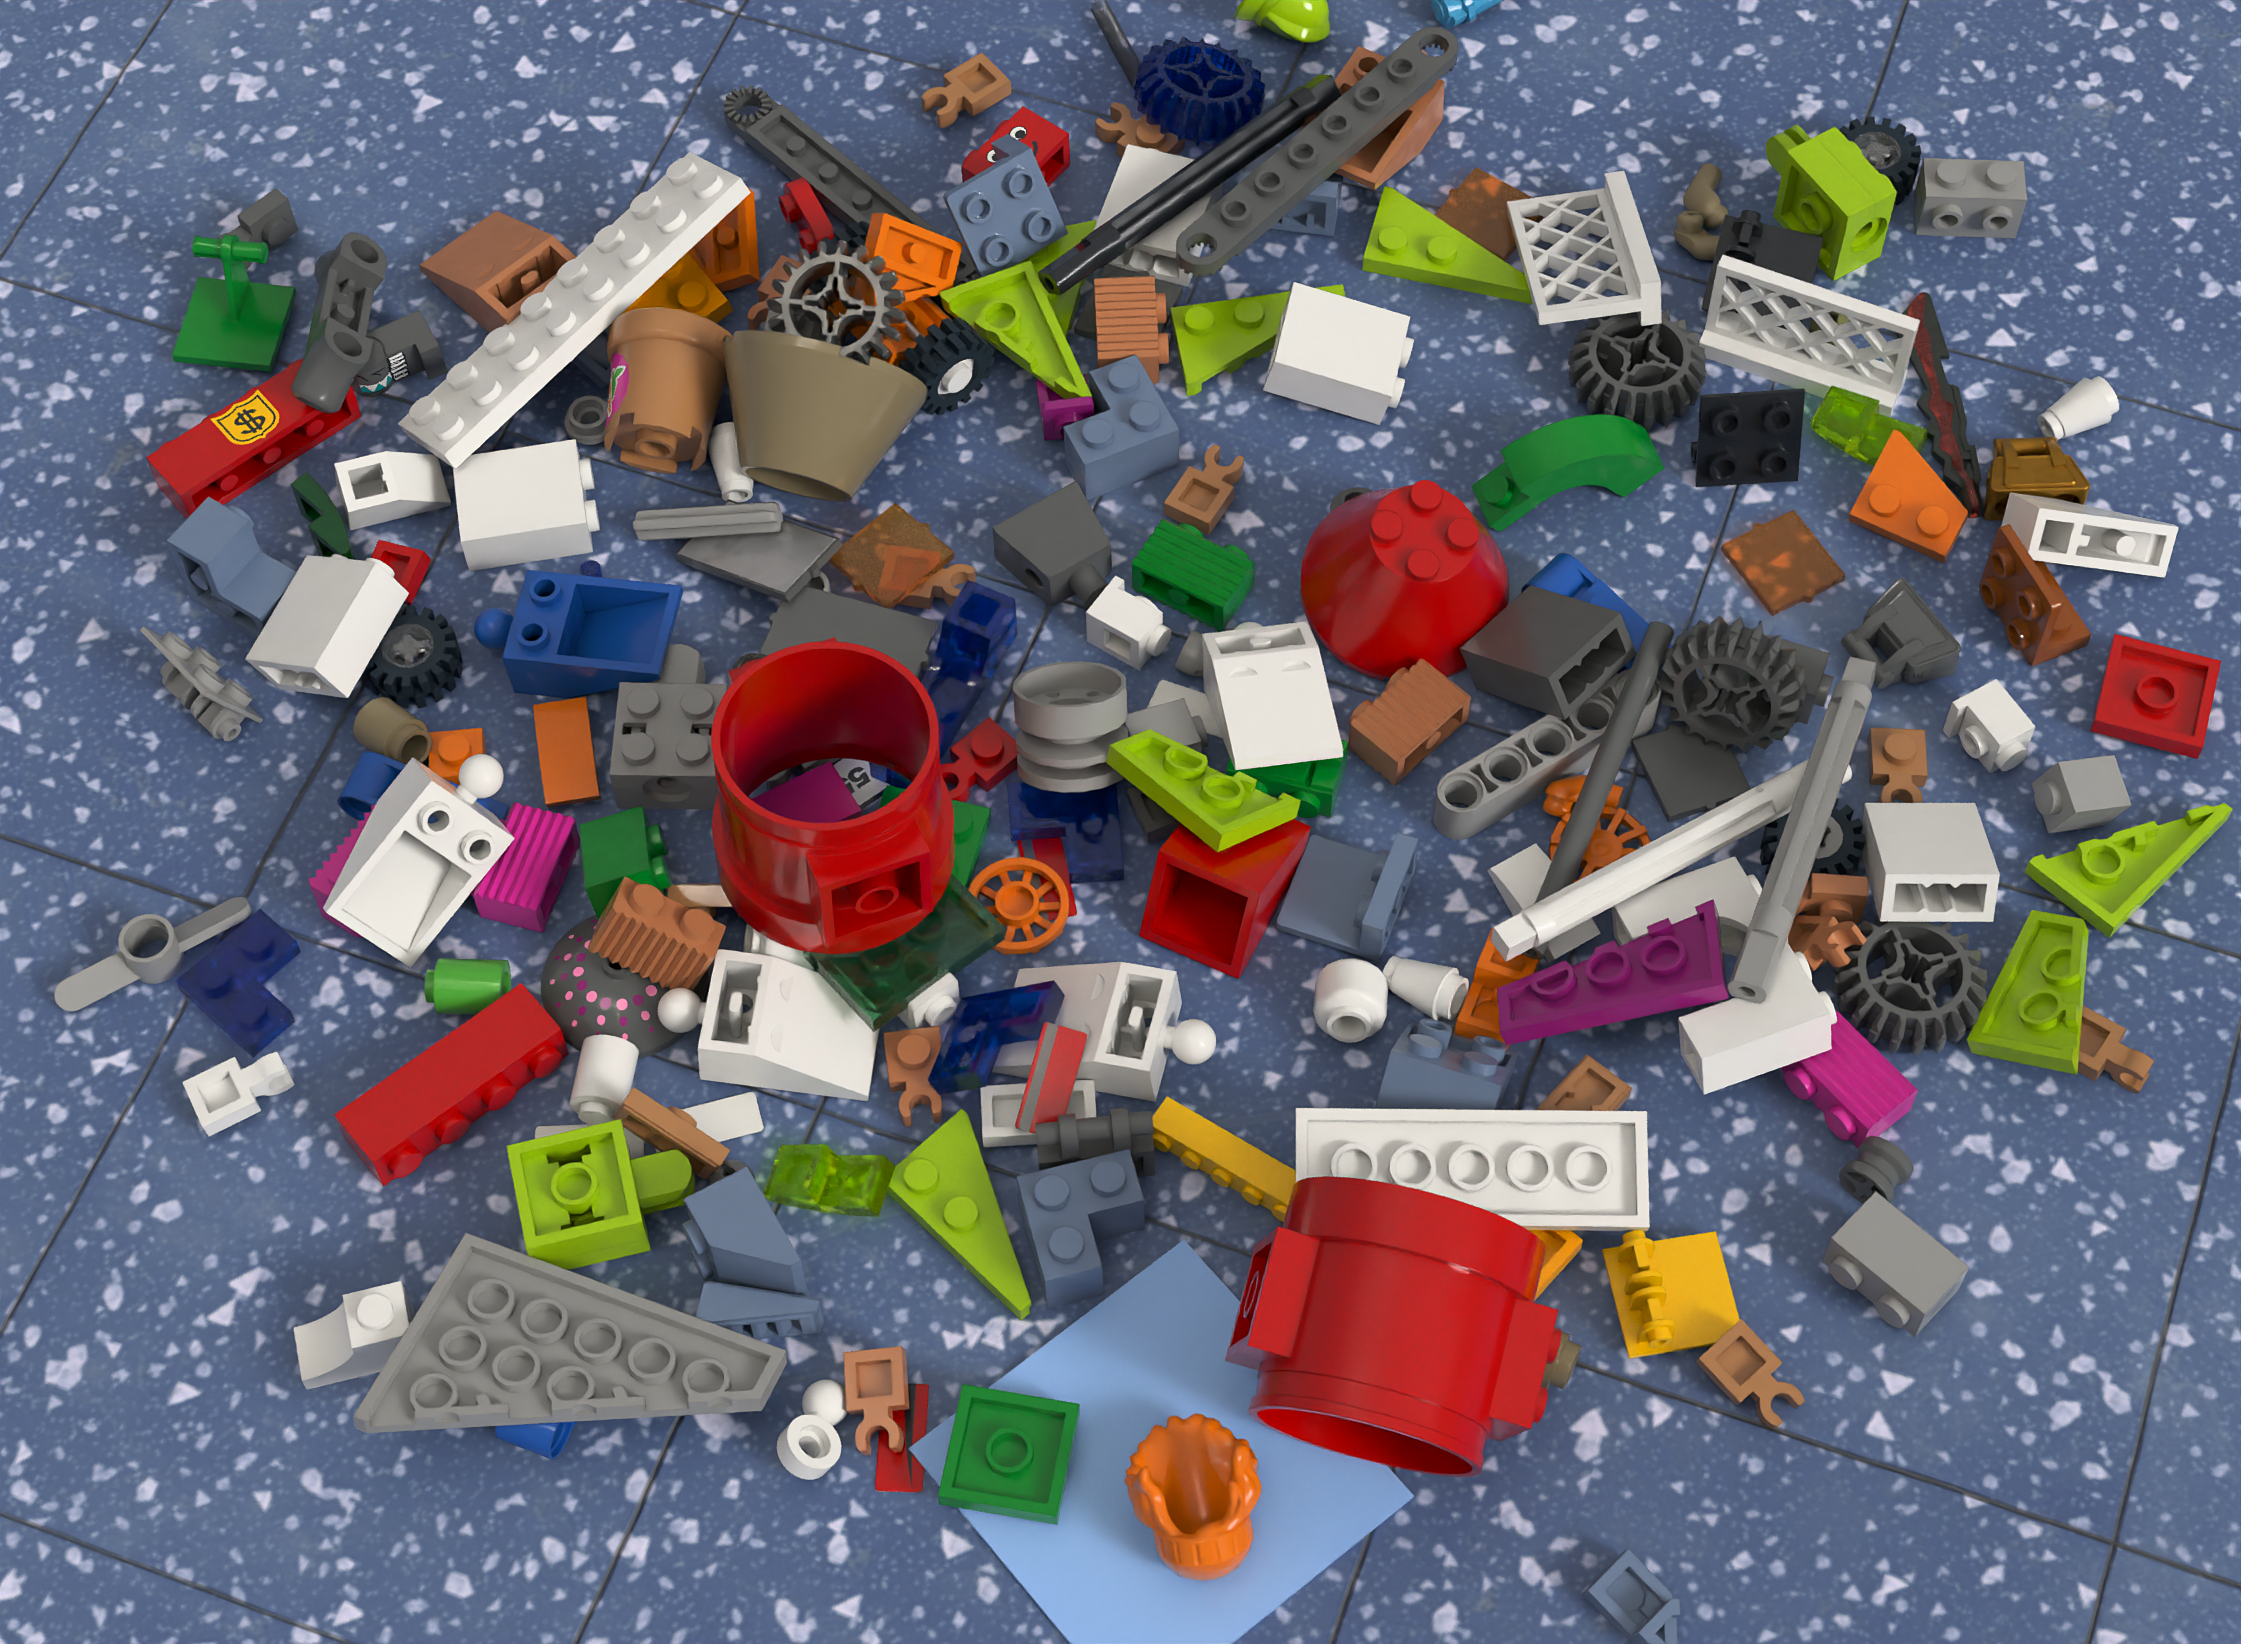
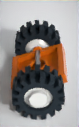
[808,221,995,415]

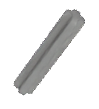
[633,502,783,541]

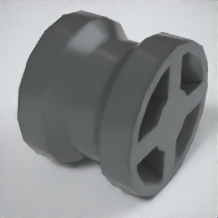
[1839,1136,1914,1204]

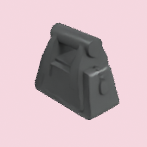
[1841,578,1961,689]

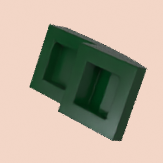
[291,472,356,560]

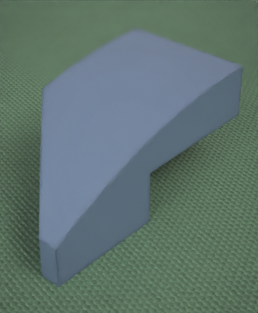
[1582,1549,1680,1644]

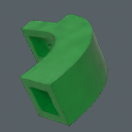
[1471,414,1665,532]

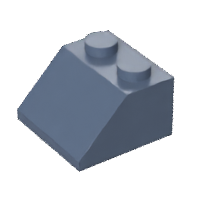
[681,1167,809,1297]

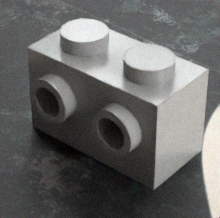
[1913,158,2027,238]
[1822,1191,1969,1337]

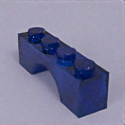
[869,580,1018,789]

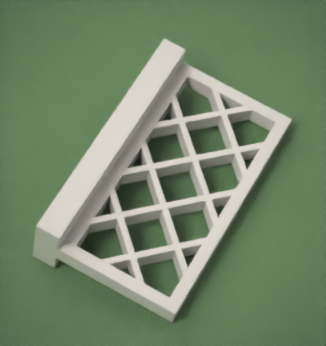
[1507,171,1662,326]
[1699,255,1920,420]

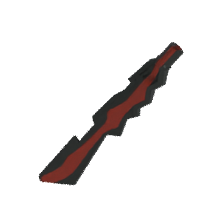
[1895,292,1985,518]

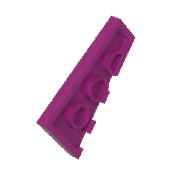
[1497,899,1729,1045]

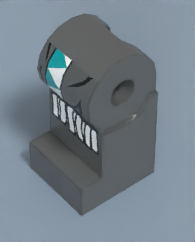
[352,310,448,397]

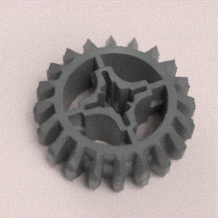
[766,240,906,365]
[1568,309,1707,432]
[1658,616,1807,754]
[1832,916,1988,1057]

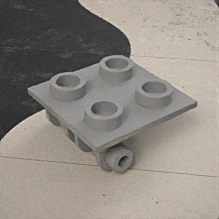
[140,626,263,741]

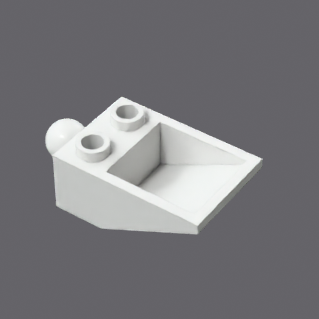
[1202,621,1343,770]
[323,754,515,968]
[658,949,884,1101]
[991,962,1216,1102]

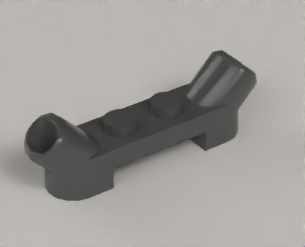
[291,232,387,414]

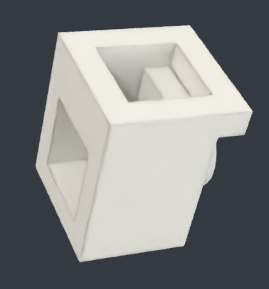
[1086,575,1172,671]
[1943,679,2036,773]

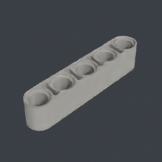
[1434,668,1661,840]

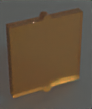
[1434,167,1543,261]
[829,503,955,609]
[1721,510,1846,616]

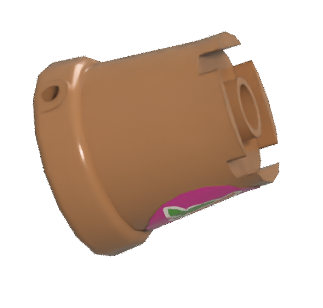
[604,307,733,474]

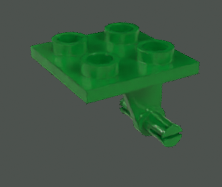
[172,234,297,372]

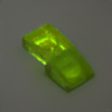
[1811,385,1927,466]
[763,1144,895,1217]

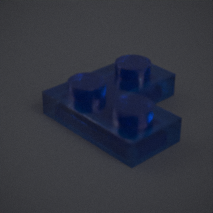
[1007,782,1124,884]
[176,909,301,1058]
[928,980,1065,1095]

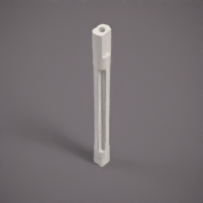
[1490,759,1852,961]

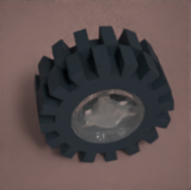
[1839,117,1921,205]
[365,606,463,709]

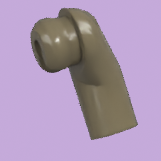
[1683,163,1728,229]
[1673,211,1720,261]

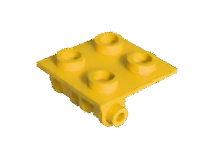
[1602,1230,1740,1359]

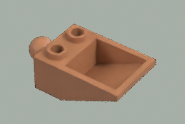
[1298,46,1445,190]
[419,211,577,333]

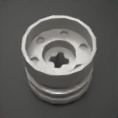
[1013,661,1129,793]

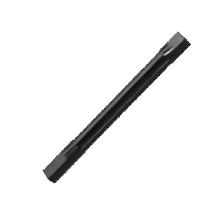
[1038,75,1342,295]

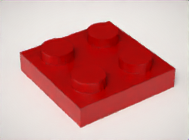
[2090,634,2221,759]

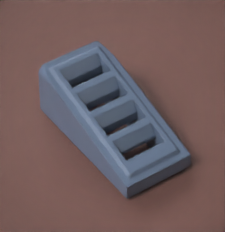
[695,1281,824,1340]

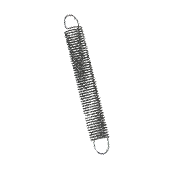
[1091,0,1149,96]

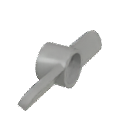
[54,897,252,1012]

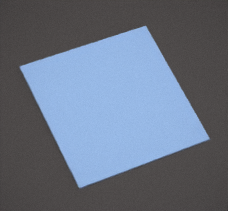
[909,1240,1414,1644]

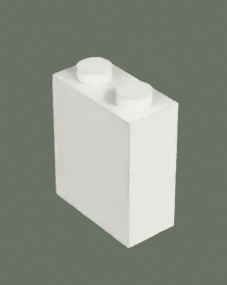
[1094,144,1222,287]
[1263,282,1414,425]
[453,439,600,571]
[245,554,409,698]
[1861,803,2000,922]

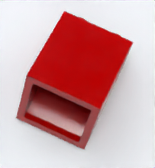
[1139,819,1311,979]

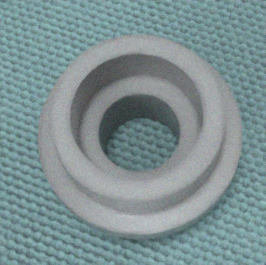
[565,395,608,445]

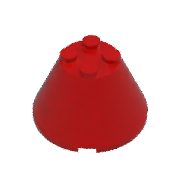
[1300,480,1509,681]

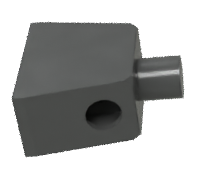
[992,481,1112,609]

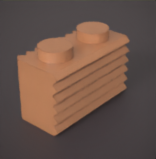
[1094,276,1169,384]
[1348,659,1471,785]
[588,876,726,991]

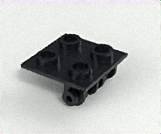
[1701,210,1824,330]
[1690,388,1805,487]

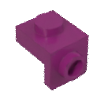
[1036,374,1094,441]

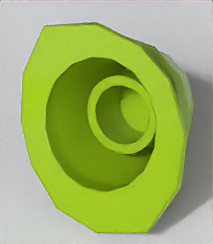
[1234,0,1330,43]

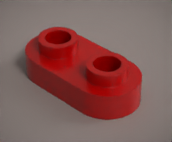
[778,177,834,256]

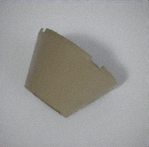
[723,330,927,502]

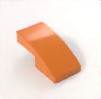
[533,697,601,807]
[1454,928,1541,1050]

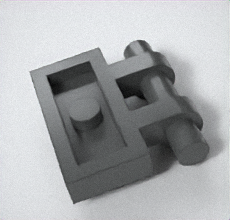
[1035,1108,1155,1177]

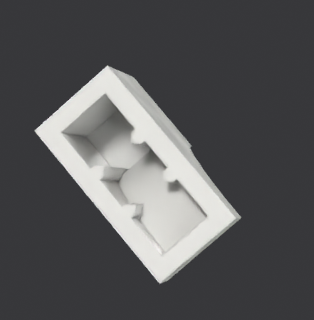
[294,1281,415,1390]

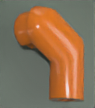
[1542,775,1624,818]

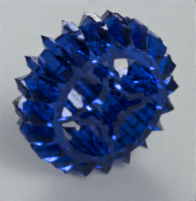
[1134,37,1265,146]

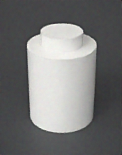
[569,1035,639,1125]

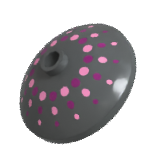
[541,915,709,1059]

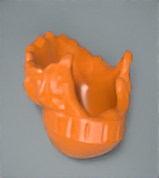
[1124,1413,1261,1581]

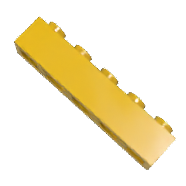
[1152,1096,1295,1222]

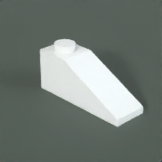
[2001,492,2179,578]

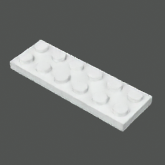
[1295,1108,1650,1231]

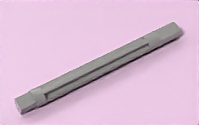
[1727,657,1876,1003]

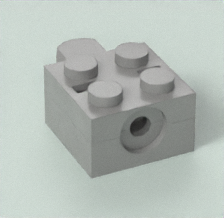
[609,644,728,810]

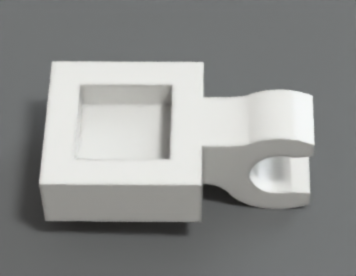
[182,1052,295,1136]

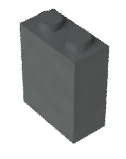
[1460,585,1636,720]

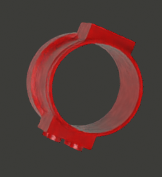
[711,637,955,954]
[1225,1176,1562,1477]

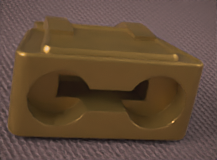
[1983,437,2090,521]

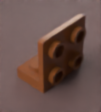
[1979,524,2091,667]

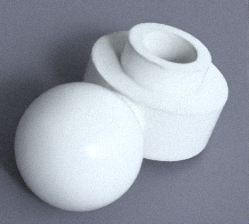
[777,1380,848,1480]

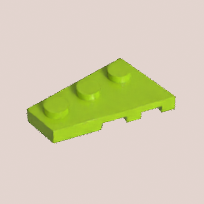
[1106,729,1301,852]
[1967,910,2089,1075]

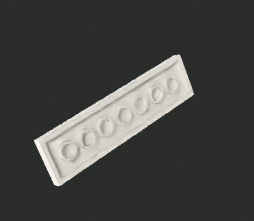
[398,152,751,469]

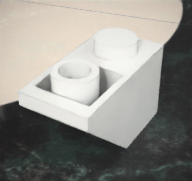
[334,451,451,530]

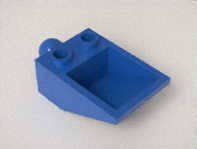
[474,570,683,698]

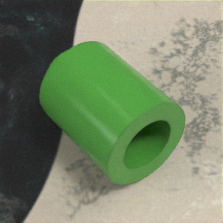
[425,958,511,1015]

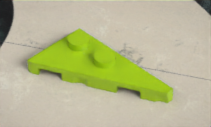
[1170,284,1345,396]
[2024,802,2233,938]

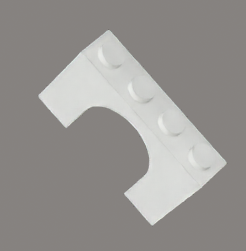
[1612,856,1837,1095]

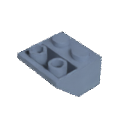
[1375,1019,1519,1110]

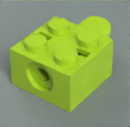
[1766,124,1897,281]
[506,1119,695,1270]

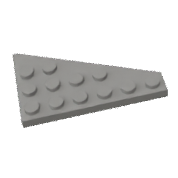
[353,1233,787,1433]

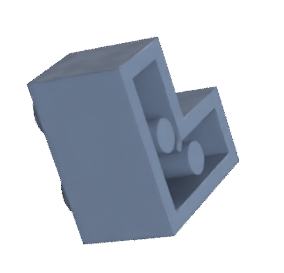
[1063,355,1179,501]
[167,496,299,639]
[1016,1149,1145,1309]

